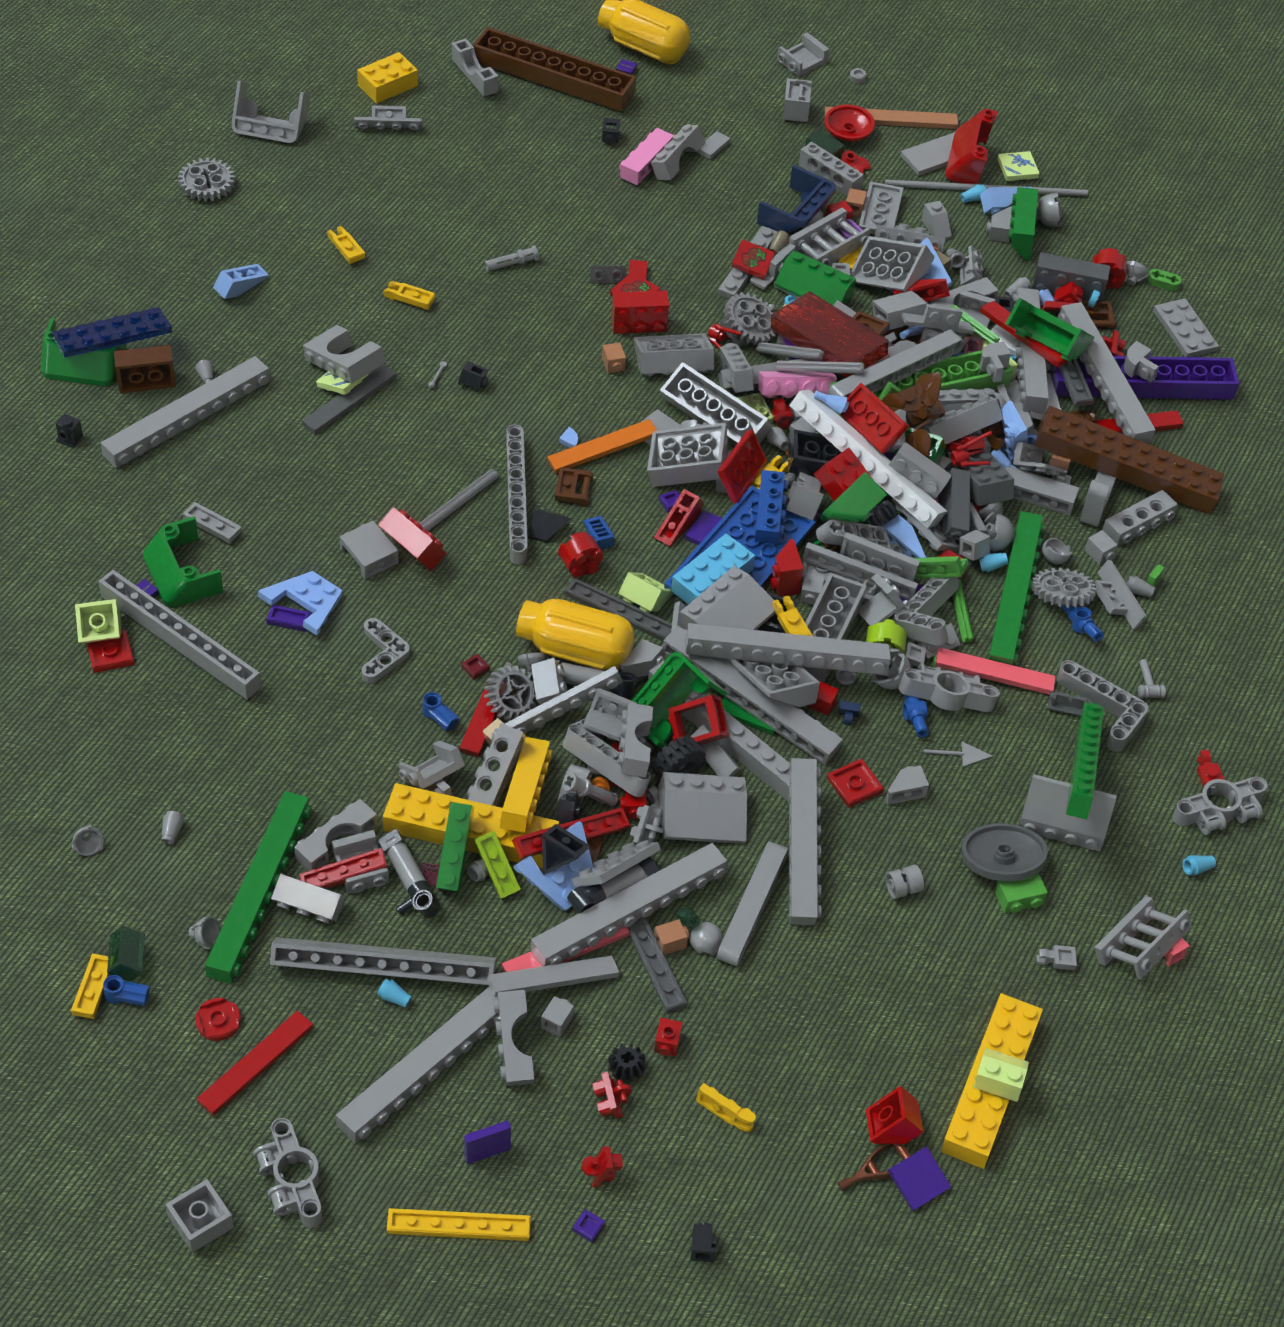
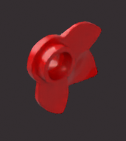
[841,151,871,174]

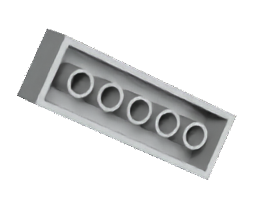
[660,362,772,447]
[802,573,867,683]

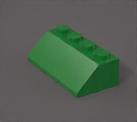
[1009,187,1038,261]
[774,251,856,309]

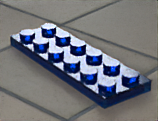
[52,307,172,358]

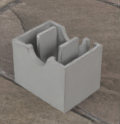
[783,78,812,122]
[786,472,824,521]

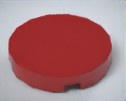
[195,998,241,1041]

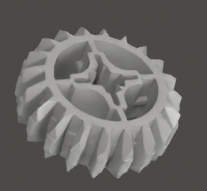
[484,665,536,720]

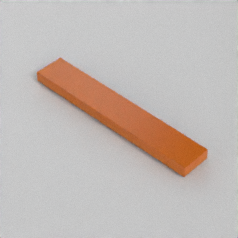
[547,419,657,474]

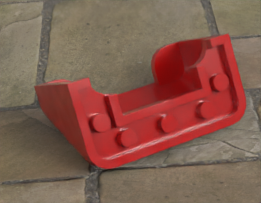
[945,109,998,184]

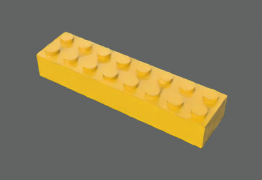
[383,783,559,869]
[941,993,1043,1169]

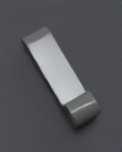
[816,519,891,549]

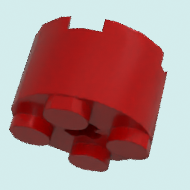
[1092,248,1127,289]
[558,532,604,578]

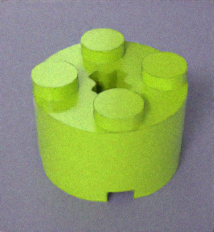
[866,619,907,655]

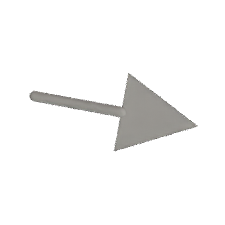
[924,742,993,767]

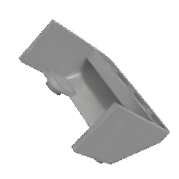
[231,80,311,143]

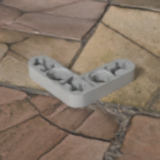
[361,618,410,683]

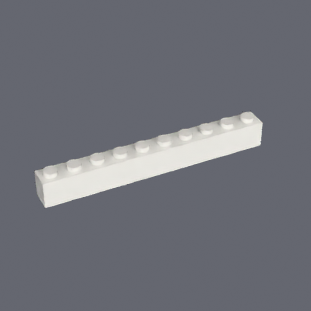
[789,389,947,528]

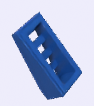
[583,516,615,549]

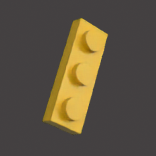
[71,953,115,1019]

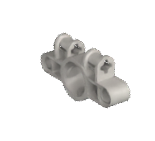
[898,663,1000,712]
[1172,776,1268,835]
[253,1118,322,1228]

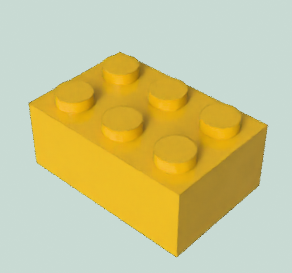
[357,52,418,104]

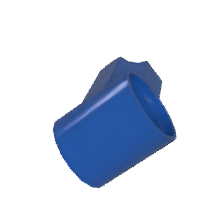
[422,692,459,731]
[103,975,150,1006]

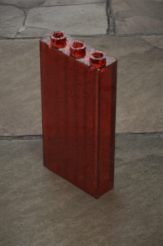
[771,291,889,378]

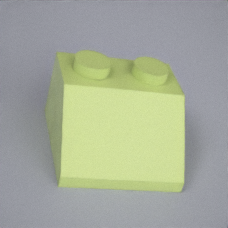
[618,572,674,613]
[75,599,122,644]
[973,1048,1029,1102]

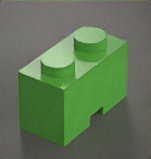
[995,873,1048,914]

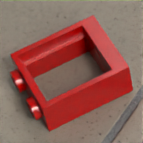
[669,695,729,746]

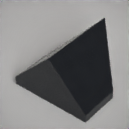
[528,508,572,543]
[542,824,590,875]

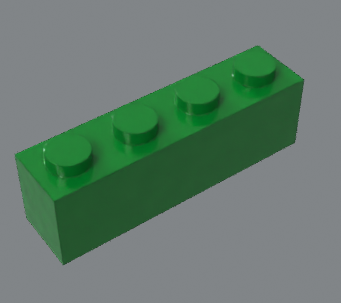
[436,802,474,893]

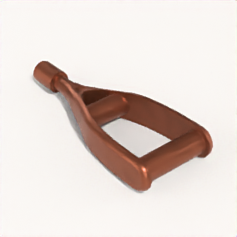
[838,1144,911,1191]

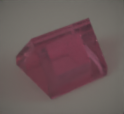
[963,337,982,354]
[420,862,440,886]

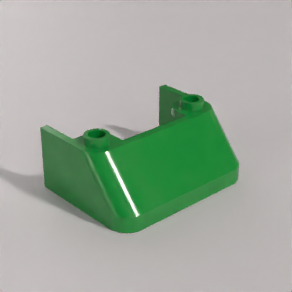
[1005,297,1095,362]
[41,318,127,386]
[818,472,887,524]
[143,516,223,608]
[632,652,727,748]

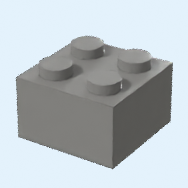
[165,1179,234,1253]

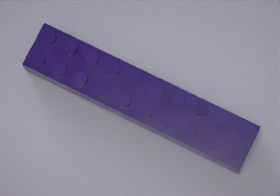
[1050,356,1239,399]

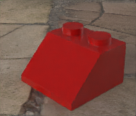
[770,539,804,596]
[865,1086,923,1144]

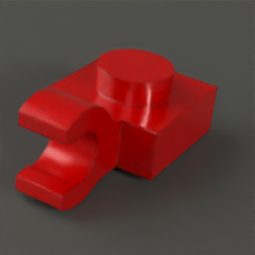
[1196,750,1225,787]

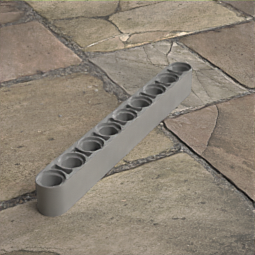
[828,330,965,397]
[506,424,528,565]

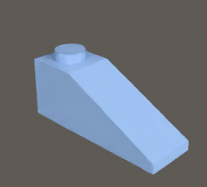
[980,187,1032,215]
[213,264,269,299]
[882,515,926,558]

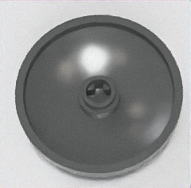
[962,823,1048,881]

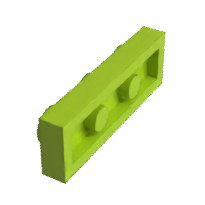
[474,831,521,899]

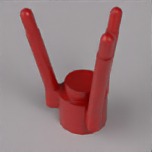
[708,324,742,350]
[950,431,992,468]

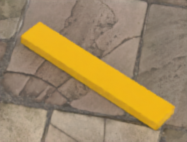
[387,1208,531,1241]

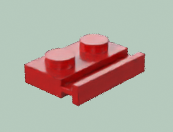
[945,434,985,450]

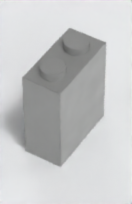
[872,290,928,330]

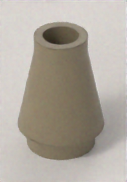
[769,231,790,256]

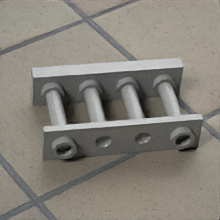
[789,208,870,266]
[1094,896,1192,980]

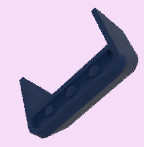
[757,165,836,234]

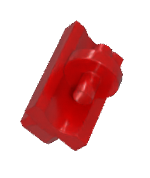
[1102,330,1126,356]
[771,397,793,429]
[592,1071,632,1118]
[581,1146,623,1188]

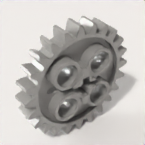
[178,158,235,202]
[723,292,779,345]
[1032,568,1096,608]

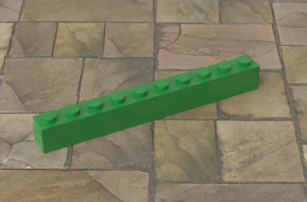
[988,511,1045,665]
[1066,702,1104,820]
[205,791,312,984]

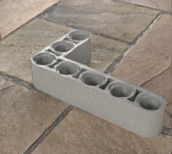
[1080,471,1117,527]
[895,577,959,645]
[1057,660,1148,752]
[562,718,651,797]

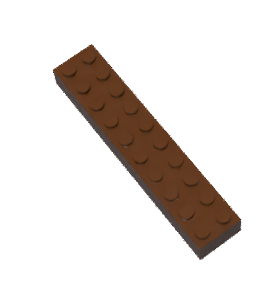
[472,27,637,112]
[1034,405,1224,514]

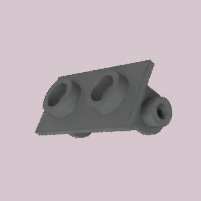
[590,265,626,283]
[1047,690,1091,716]

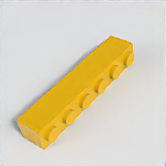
[500,737,552,833]

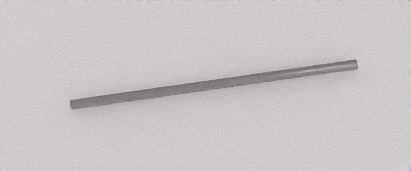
[885,180,1088,197]

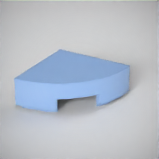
[559,427,578,448]

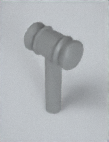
[1138,659,1166,699]

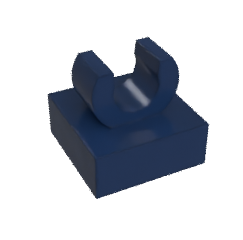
[838,701,861,725]

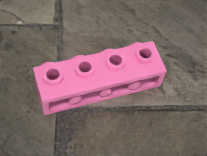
[619,128,674,185]
[758,371,837,398]

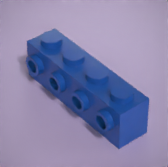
[755,470,788,544]

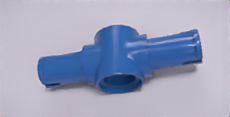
[1060,605,1104,642]
[903,694,929,738]

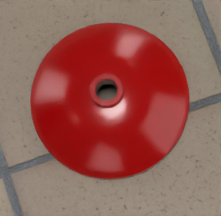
[824,104,875,141]

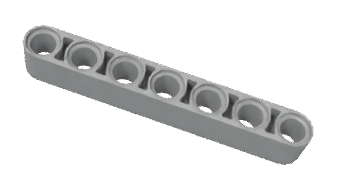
[716,841,789,966]

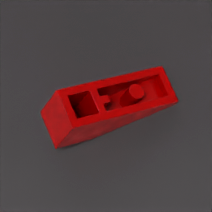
[893,278,950,302]
[654,489,704,547]

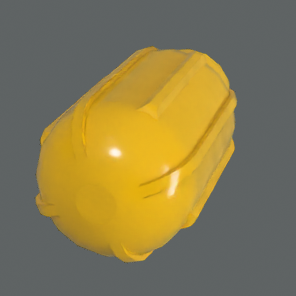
[598,0,691,64]
[516,599,635,671]

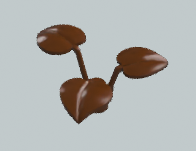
[882,373,942,459]

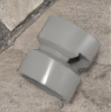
[885,864,924,899]

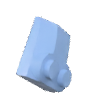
[1001,401,1028,451]

